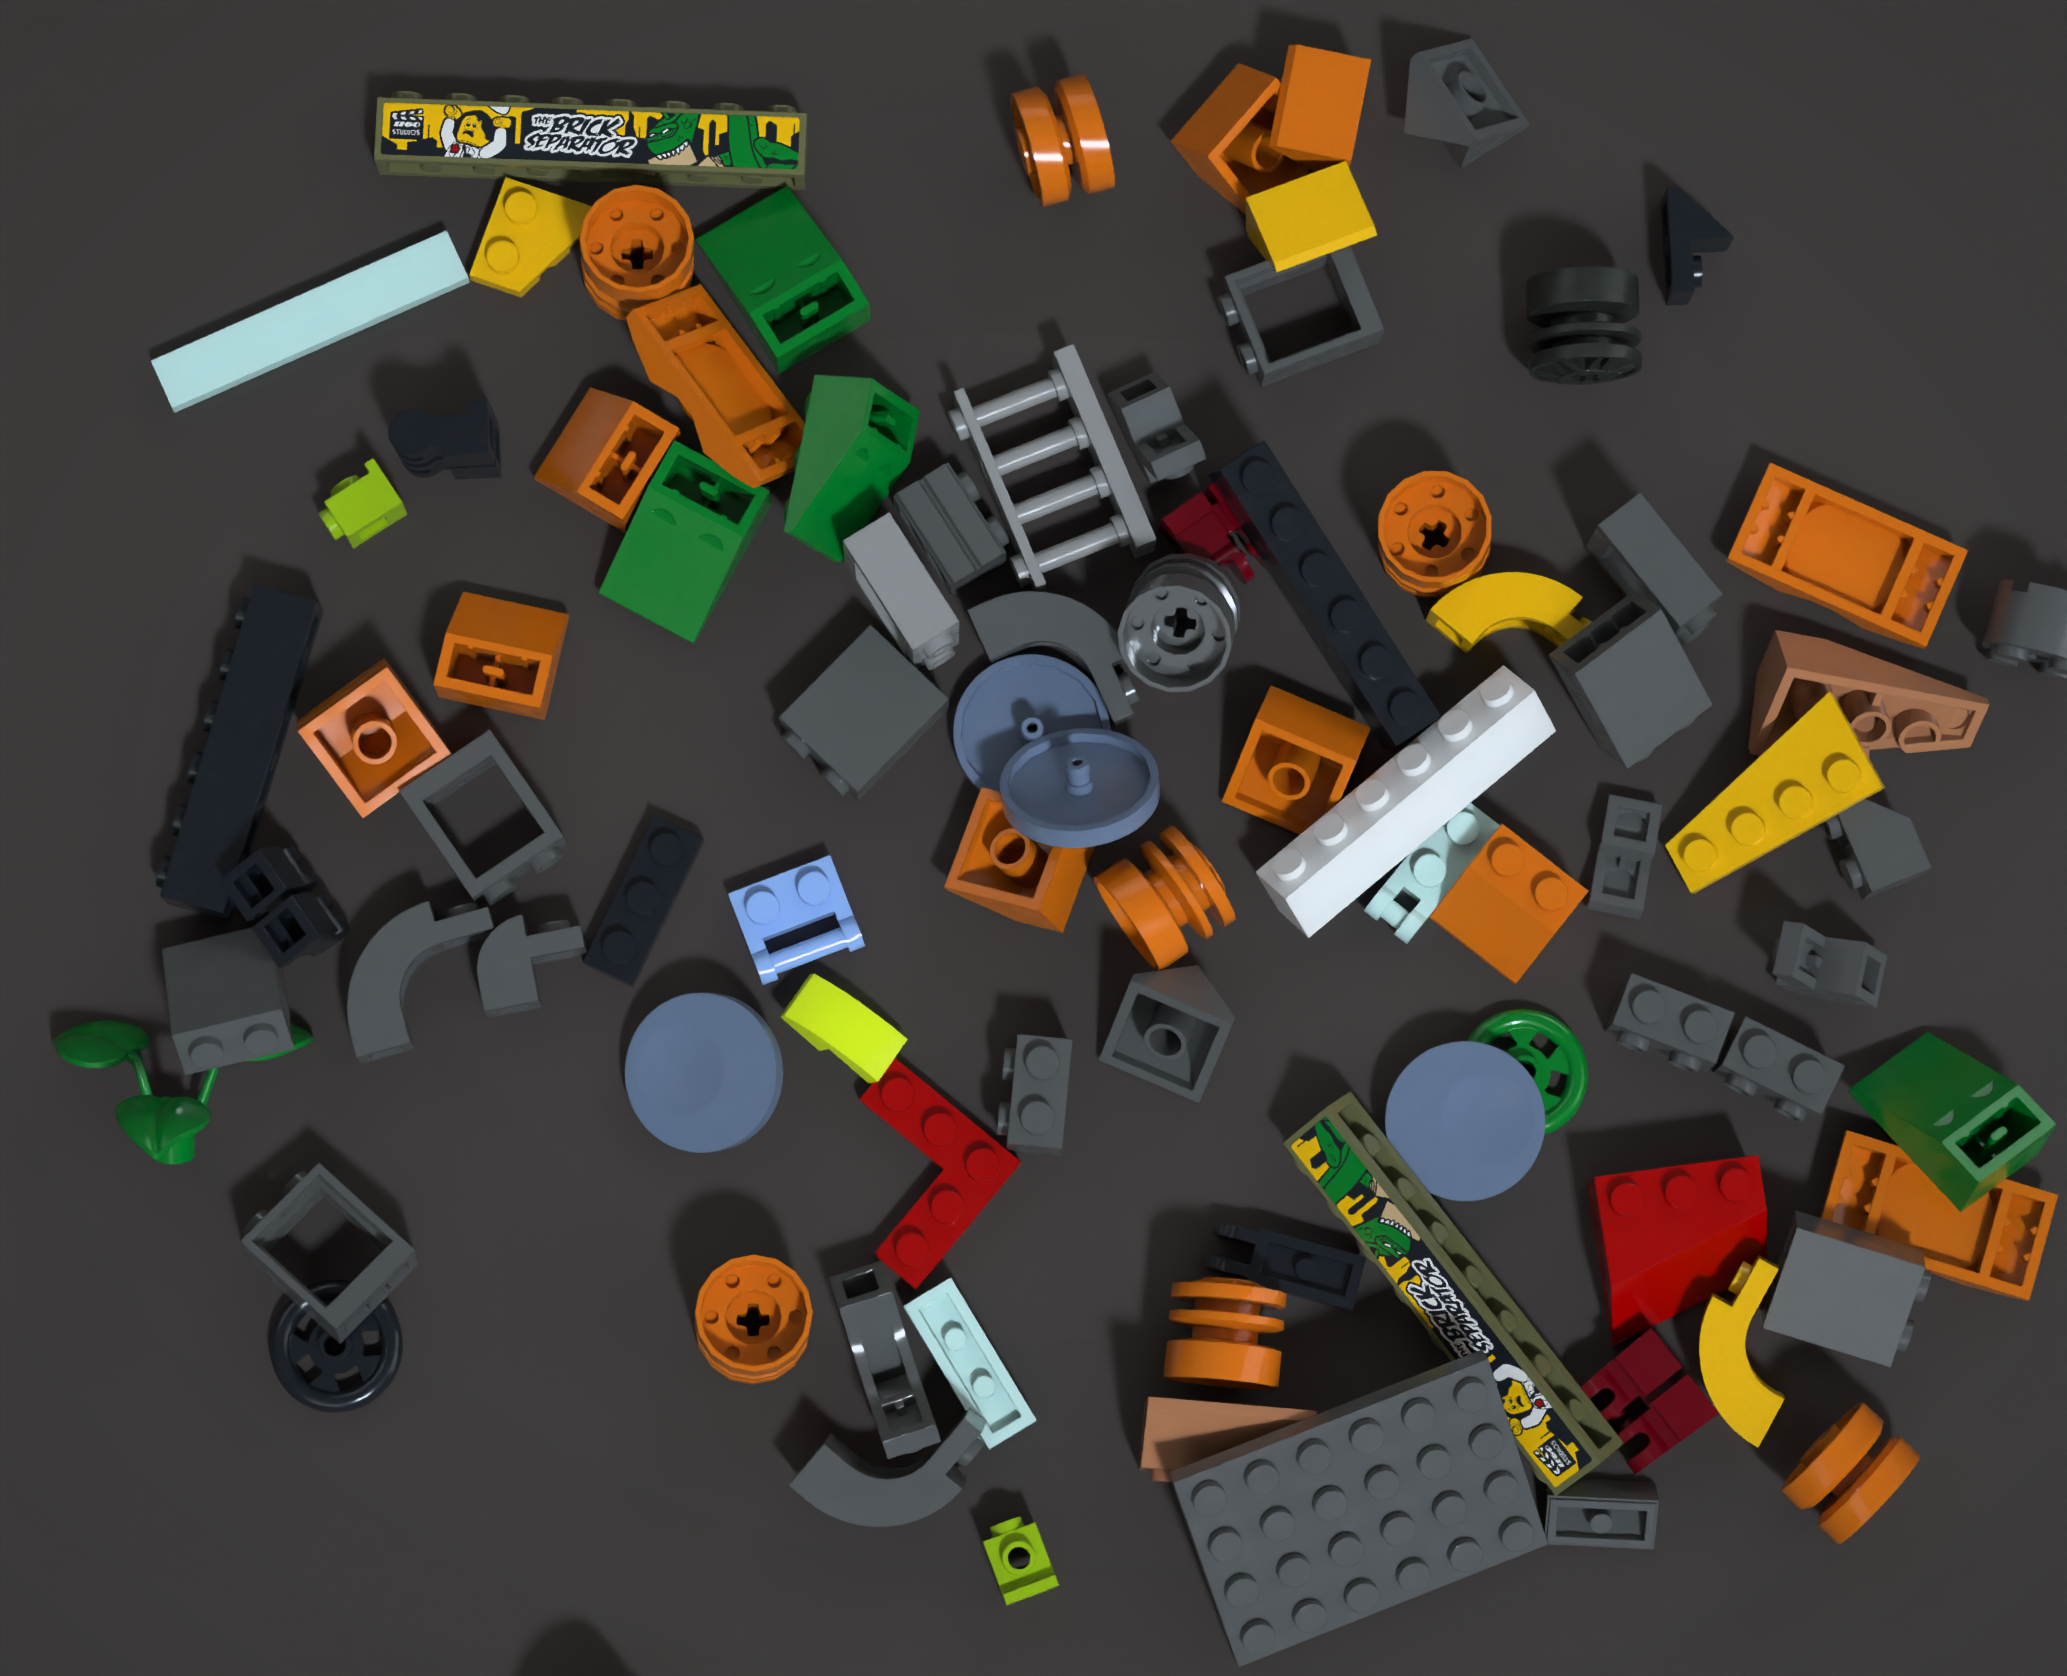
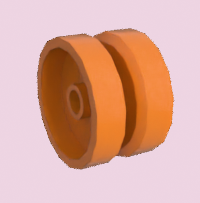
[1010,73,1115,207]
[1779,1402,1921,1545]

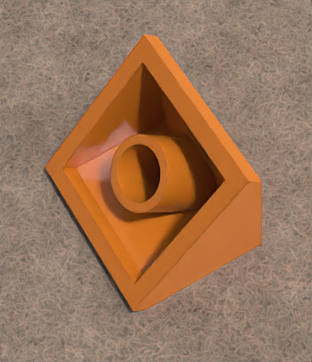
[1269,44,1371,172]

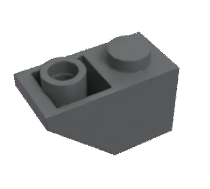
[1821,799,1932,900]

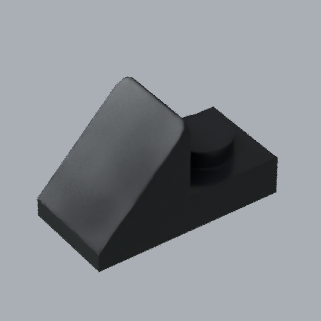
[1660,187,1734,305]

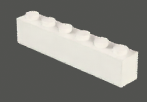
[1256,665,1556,938]

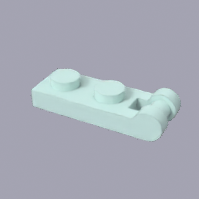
[1364,803,1500,944]

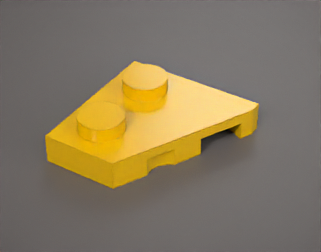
[469,177,592,297]

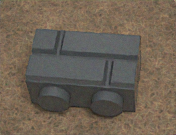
[893,463,1009,595]

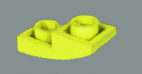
[780,974,908,1084]

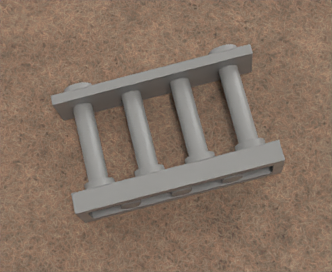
[948,344,1157,592]

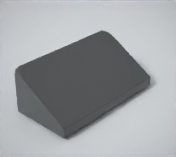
[1543,1478,1659,1550]

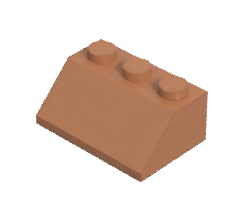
[1139,1397,1317,1483]

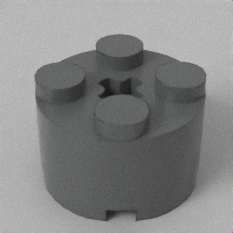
[1982,579,2067,681]

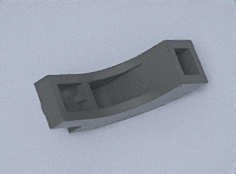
[967,591,1140,726]
[347,901,496,1064]
[829,1261,941,1459]
[789,1408,986,1527]

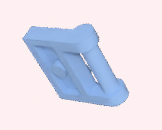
[728,855,865,985]

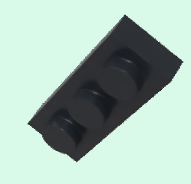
[583,815,704,988]

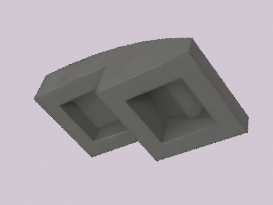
[1586,794,1663,920]

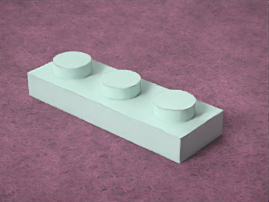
[903,1278,1037,1450]

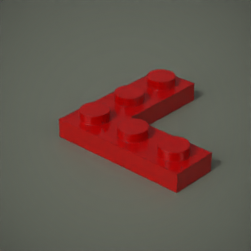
[859,1058,1021,1291]

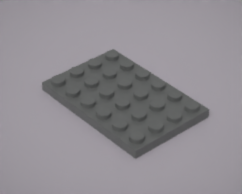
[1169,1350,1548,1667]

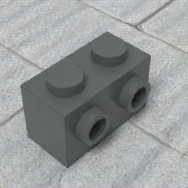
[1605,973,1735,1074]
[1713,1016,1845,1123]
[997,1034,1072,1156]

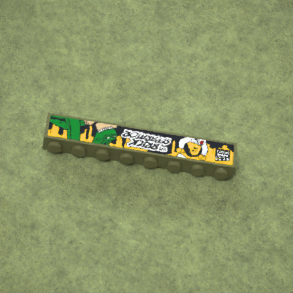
[374,91,808,190]
[1283,1092,1624,1496]

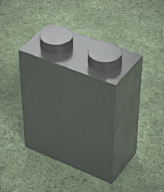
[1549,590,1713,769]
[779,625,949,801]
[162,927,294,1075]
[1761,1210,1932,1367]

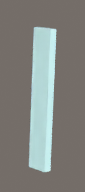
[151,230,470,413]

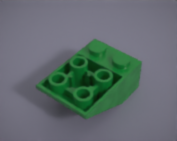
[696,186,871,374]
[784,375,920,562]
[598,440,772,645]
[1849,1032,2057,1212]

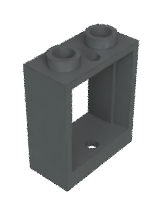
[1217,246,1384,387]
[1585,492,1723,646]
[399,730,567,906]
[240,1163,418,1344]

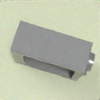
[843,512,959,670]

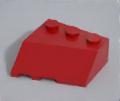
[1587,1155,1767,1347]

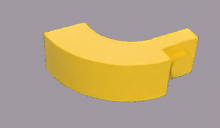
[1425,572,1592,654]
[1699,1255,1785,1448]

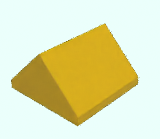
[1246,161,1377,272]

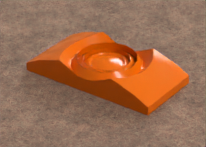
[626,284,805,489]
[1726,463,1968,649]
[1820,1130,2058,1301]

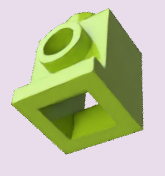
[318,458,407,549]
[983,1516,1059,1606]

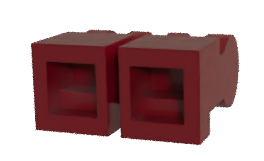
[1159,483,1268,585]
[1580,1328,1719,1474]

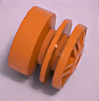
[580,185,694,321]
[1378,471,1492,599]
[1093,825,1236,971]
[695,1255,813,1385]
[1163,1277,1287,1390]

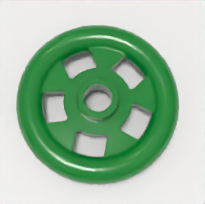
[1466,1008,1588,1135]

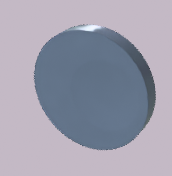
[953,654,1110,792]
[1000,728,1160,848]
[625,993,783,1153]
[1385,1041,1545,1202]

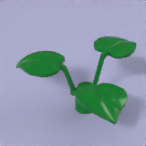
[52,1020,314,1164]

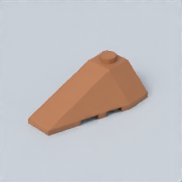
[1748,630,1990,757]

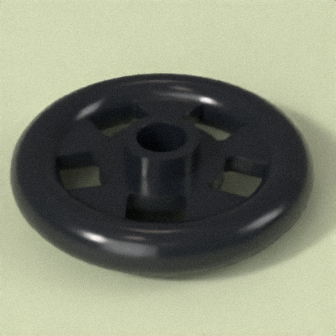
[270,1280,403,1413]

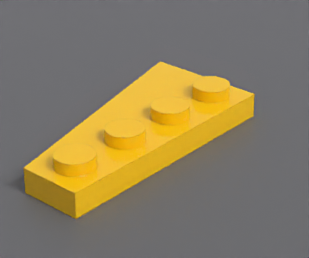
[1665,691,1885,894]

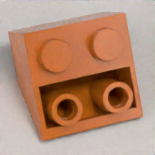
[534,387,683,533]
[433,592,570,720]

